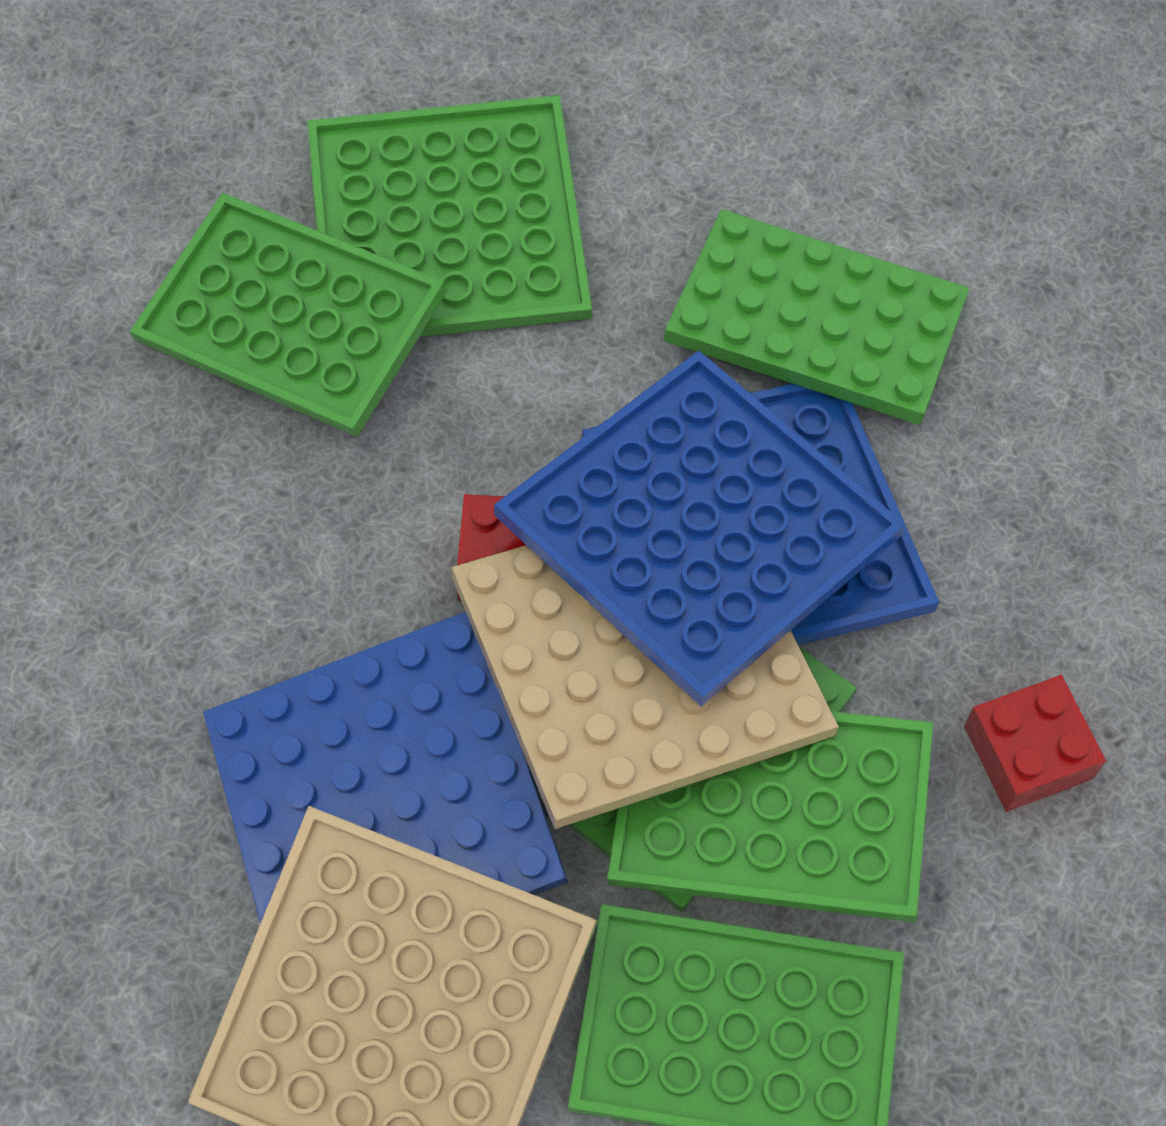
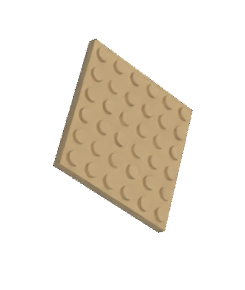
[452,545,838,829]
[188,806,598,1126]

